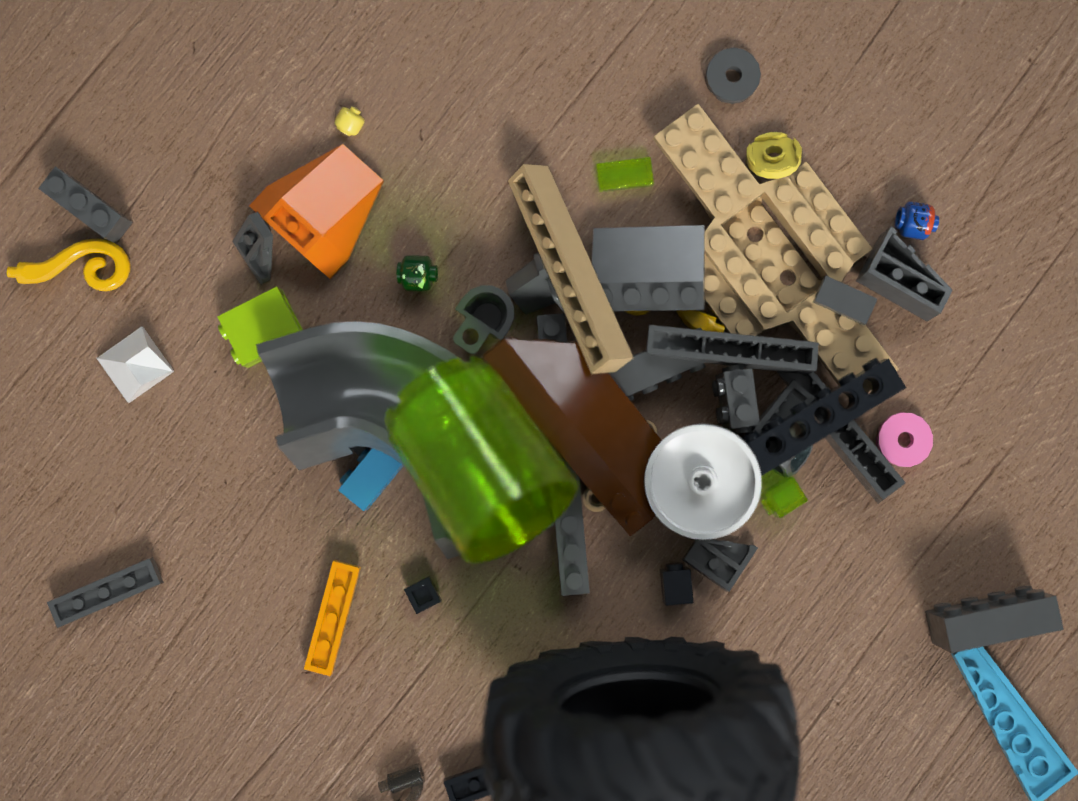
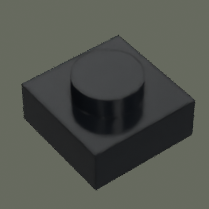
[404,576,442,614]

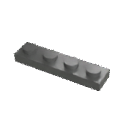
[47,557,164,628]

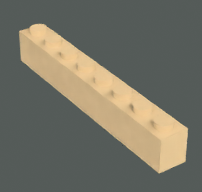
[508,164,634,374]

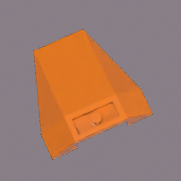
[249,144,384,280]

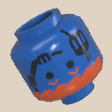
[895,201,939,240]

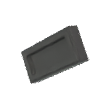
[813,276,877,325]

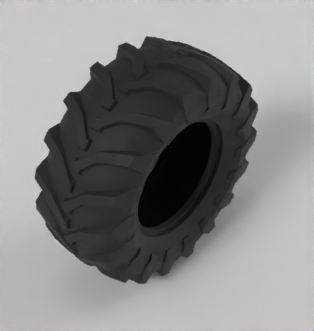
[482,636,801,801]

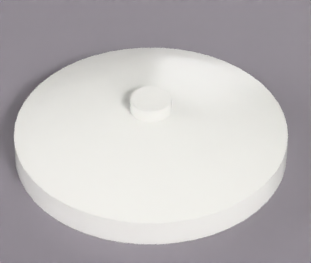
[645,424,761,540]

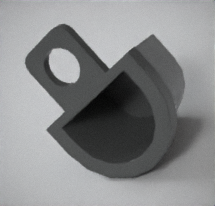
[506,251,564,315]
[453,285,514,354]

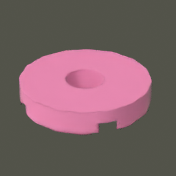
[876,413,933,467]

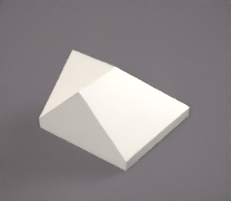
[97,327,174,403]

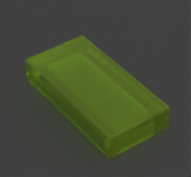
[596,157,654,192]

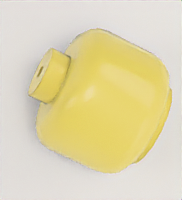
[335,106,365,136]

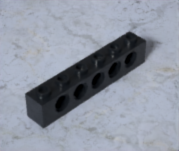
[742,357,907,476]

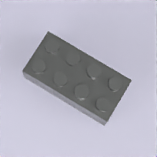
[925,586,1064,653]

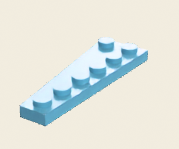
[951,647,1078,801]

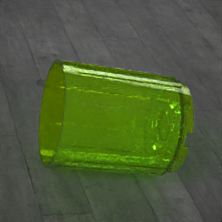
[385,356,579,564]

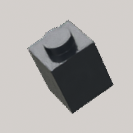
[660,563,694,606]

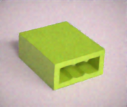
[217,286,303,368]

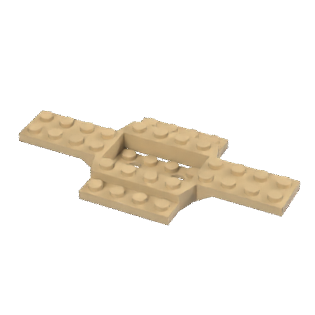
[653,104,899,393]

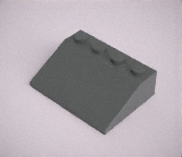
[592,225,705,311]

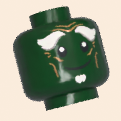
[396,255,438,291]

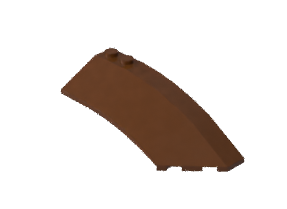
[482,337,662,537]

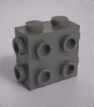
[712,364,760,434]

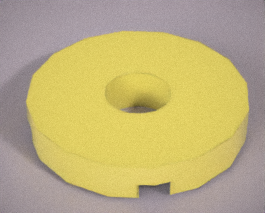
[746,132,802,179]

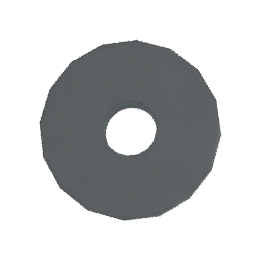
[705,47,761,104]

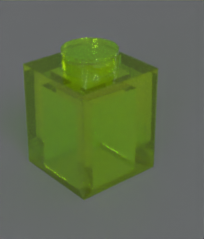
[760,477,808,518]

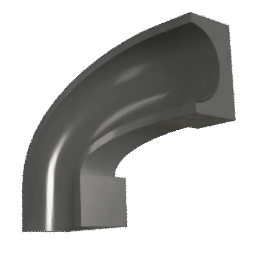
[256,321,554,559]

